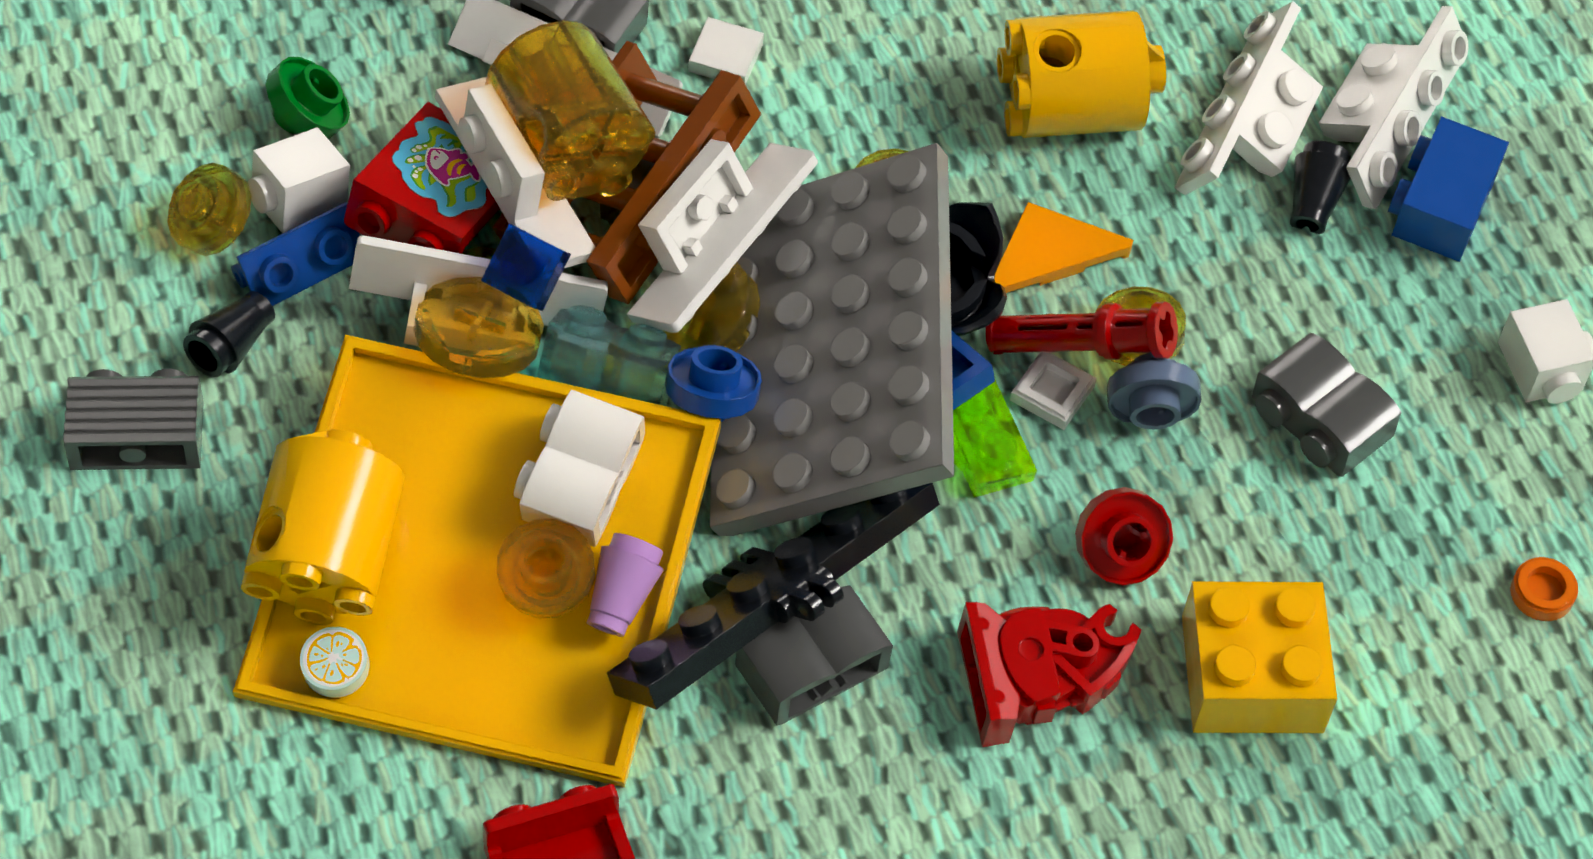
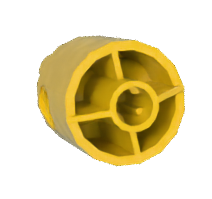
[997,10,1166,138]
[241,429,405,625]

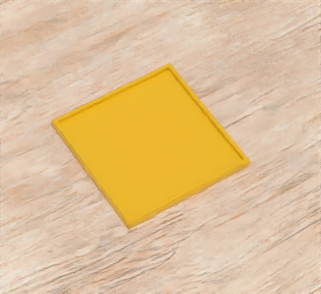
[233,335,721,788]

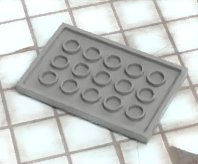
[710,143,954,536]

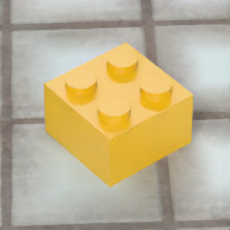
[1182,581,1337,733]

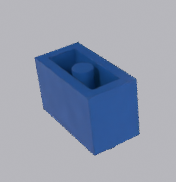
[1388,116,1509,262]

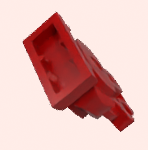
[957,602,1142,747]

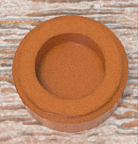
[1510,557,1578,621]

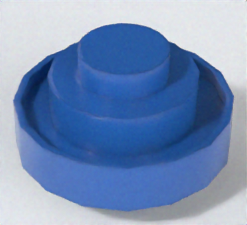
[665,345,762,422]

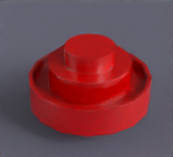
[1075,487,1173,585]

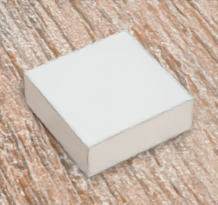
[688,17,764,85]
[1010,352,1097,430]

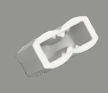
[514,389,645,547]

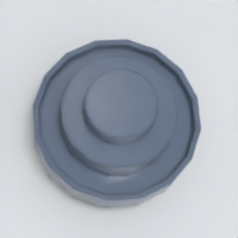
[1107,353,1202,430]

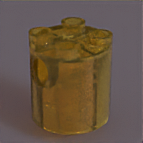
[485,20,656,201]

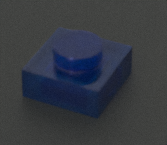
[481,223,571,311]

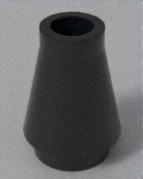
[1290,141,1351,234]
[183,291,275,377]

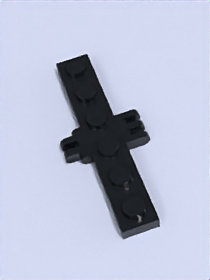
[607,483,940,710]

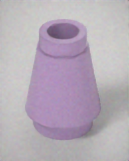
[586,533,664,637]

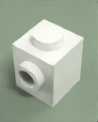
[248,127,350,233]
[1498,299,1593,404]

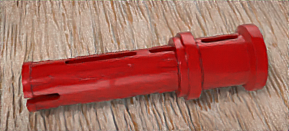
[985,301,1178,360]

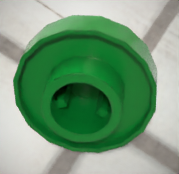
[265,57,350,140]

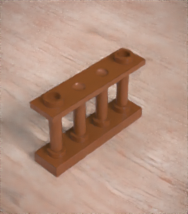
[492,41,761,304]

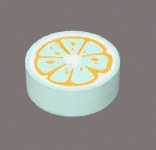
[300,627,370,698]

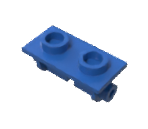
[231,202,360,306]

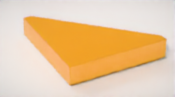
[994,202,1134,293]

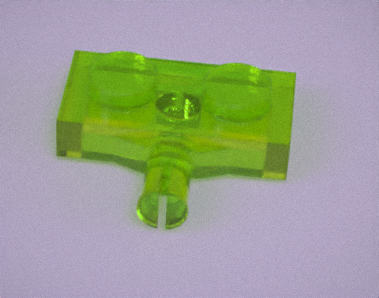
[953,380,1037,498]

